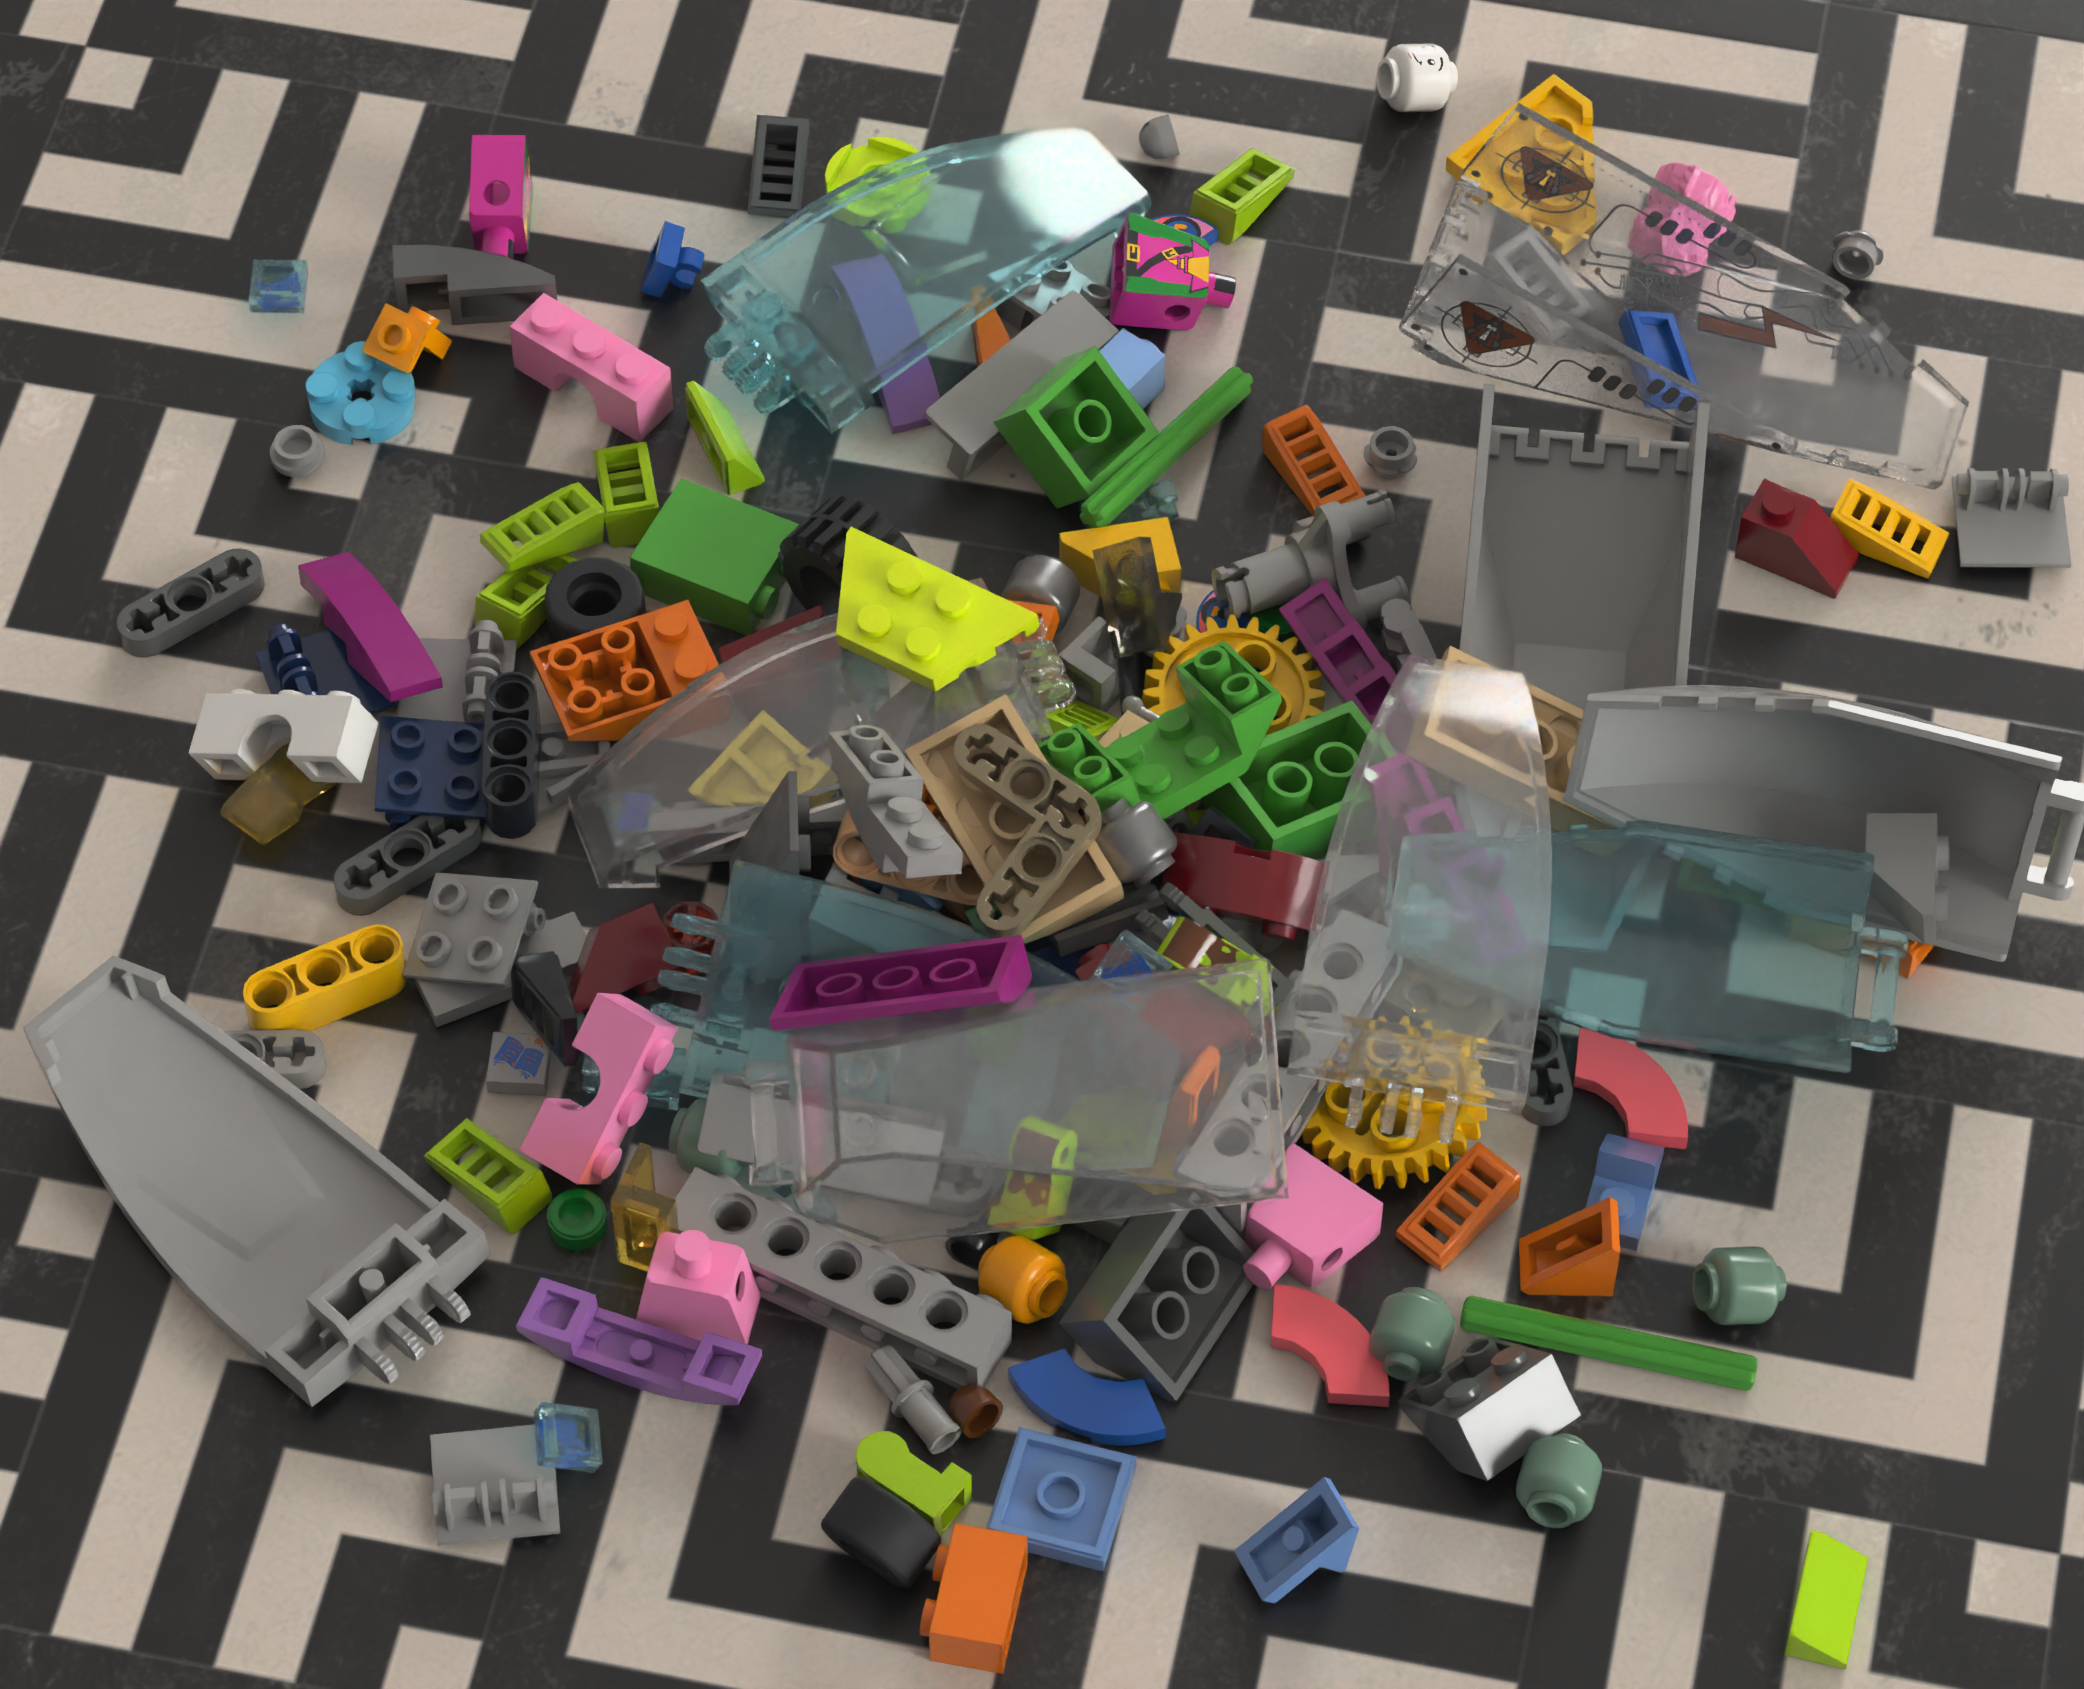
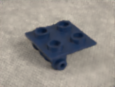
[255,624,397,715]
[374,716,486,831]

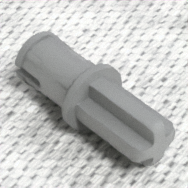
[865,1345,962,1454]

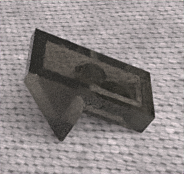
[1092,536,1182,659]

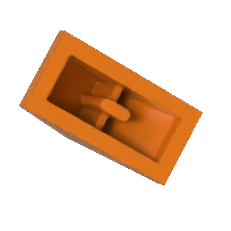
[1519,1197,1620,1296]

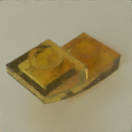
[220,743,338,845]

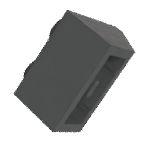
[1397,1337,1581,1481]

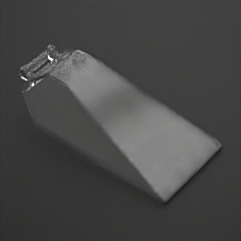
[743,958,1289,1245]

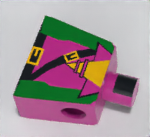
[469,135,533,259]
[1109,212,1236,331]

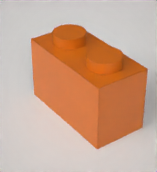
[920,1523,1028,1674]

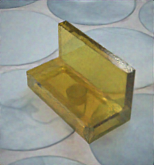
[611,1142,679,1272]

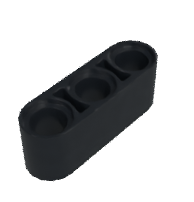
[482,671,541,839]

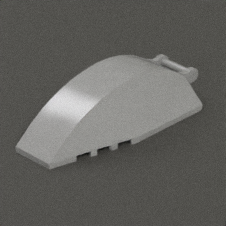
[1563,685,2084,962]

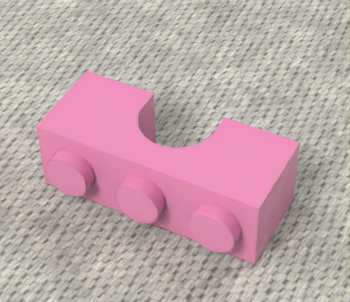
[509,293,674,442]
[519,993,678,1184]

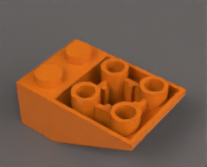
[530,600,731,741]

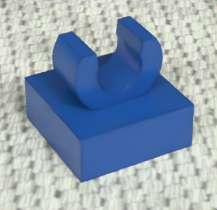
[640,221,705,298]

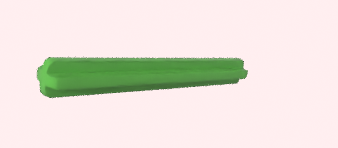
[1080,367,1253,528]
[1460,1295,1758,1391]

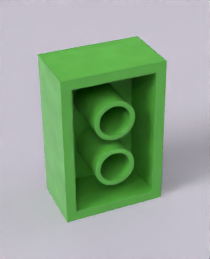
[1200,700,1396,860]

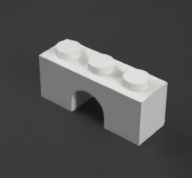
[189,689,379,783]

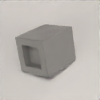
[1058,616,1120,712]

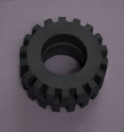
[778,495,918,627]

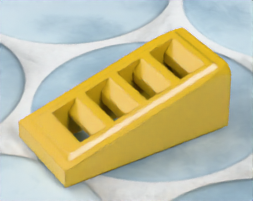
[1830,479,1949,579]

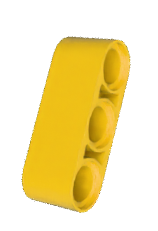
[243,924,407,1031]

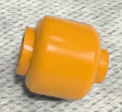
[978,1235,1068,1324]

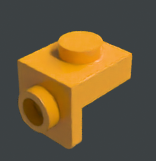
[363,303,452,374]

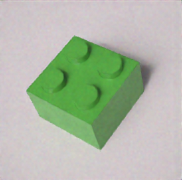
[993,346,1159,508]

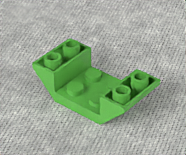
[1037,641,1282,819]

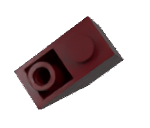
[568,902,681,1017]

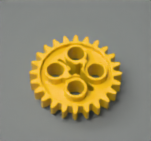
[1142,614,1325,736]
[1302,1016,1488,1189]

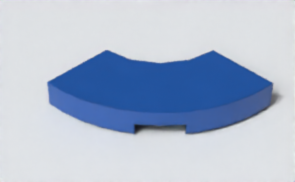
[1008,1349,1166,1446]

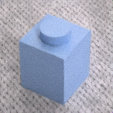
[1100,328,1165,410]

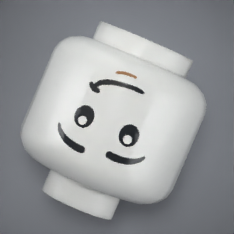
[1376,43,1458,112]

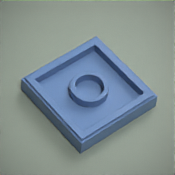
[986,1427,1137,1572]

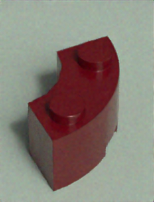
[1159,833,1334,941]

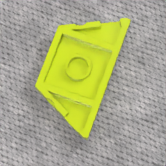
[836,527,1039,692]

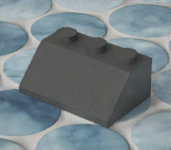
[1059,1185,1254,1401]

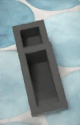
[392,245,558,325]

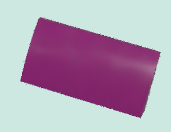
[769,935,1032,1032]

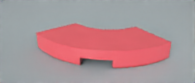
[1573,1027,1688,1149]
[1271,1284,1390,1407]

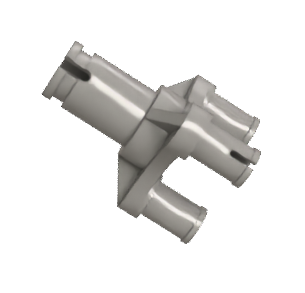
[1211,489,1411,629]

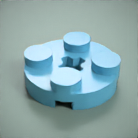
[306,341,416,445]

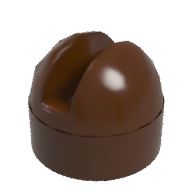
[949,1384,1003,1438]

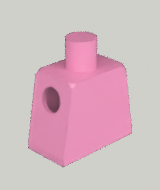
[1243,1143,1383,1290]
[636,1230,761,1345]

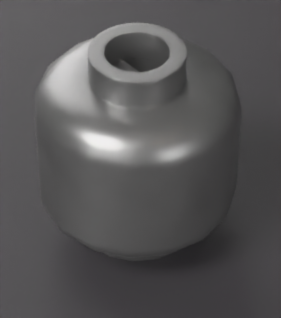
[1000,555,1080,634]
[1095,798,1177,888]

